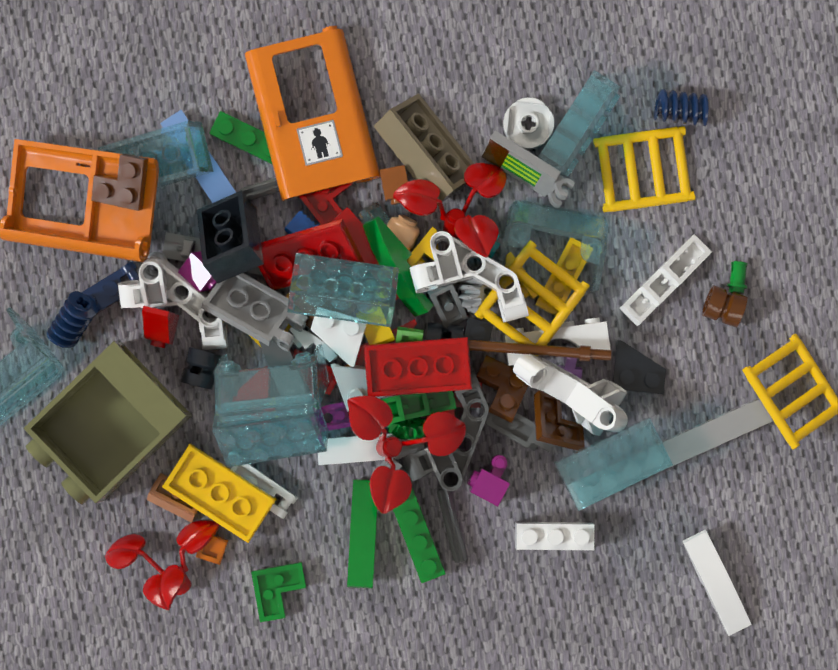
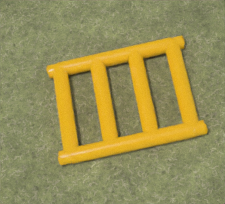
[593,126,696,213]
[474,240,590,356]
[742,334,838,450]

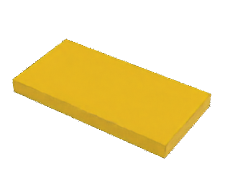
[162,444,277,543]

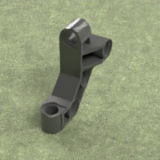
[401,370,489,491]

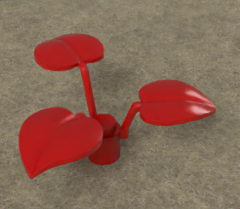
[393,163,506,258]
[347,396,466,514]
[105,520,220,610]

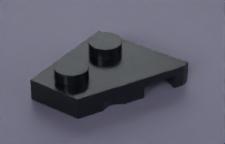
[613,340,666,394]

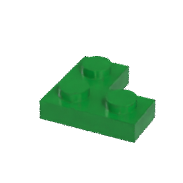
[251,562,307,623]

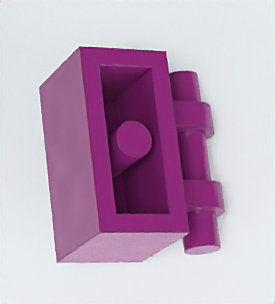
[467,454,510,507]

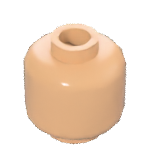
[387,214,420,251]

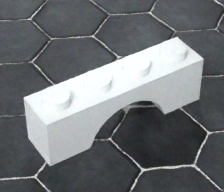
[504,318,610,366]

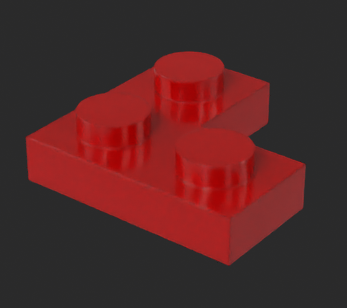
[299,183,353,225]

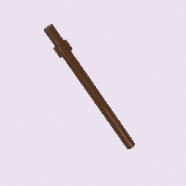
[468,340,612,362]

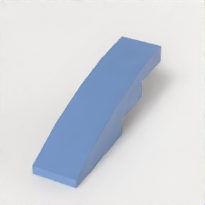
[160,110,236,203]

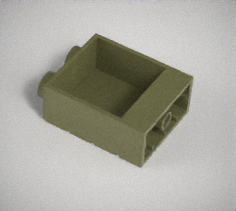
[23,341,193,505]

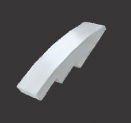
[619,234,712,326]
[316,433,424,465]
[682,530,752,636]

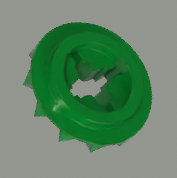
[388,417,425,440]

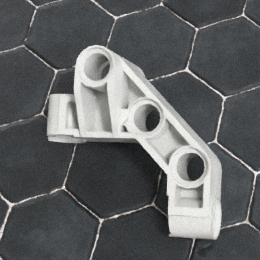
[409,231,529,322]
[118,252,228,350]
[513,354,628,436]

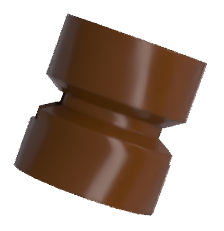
[702,285,748,328]

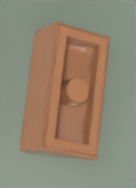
[147,473,198,523]

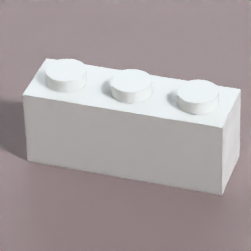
[515,522,594,550]

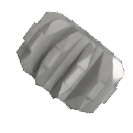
[458,278,496,313]

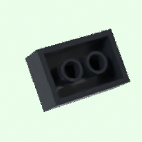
[197,190,264,283]

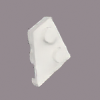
[311,305,368,367]
[331,363,390,412]

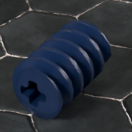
[654,89,709,126]
[47,291,97,348]

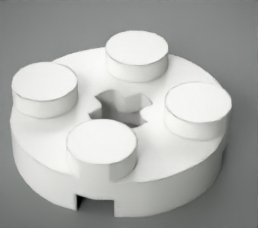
[503,98,554,150]

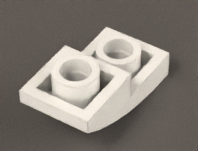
[289,327,339,363]

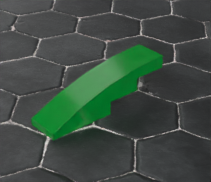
[363,216,434,317]
[381,391,456,424]
[347,479,377,588]

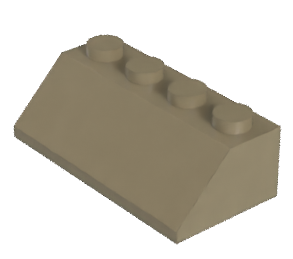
[374,93,474,202]

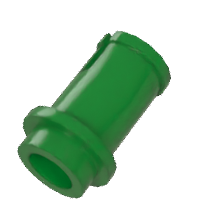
[727,261,748,294]

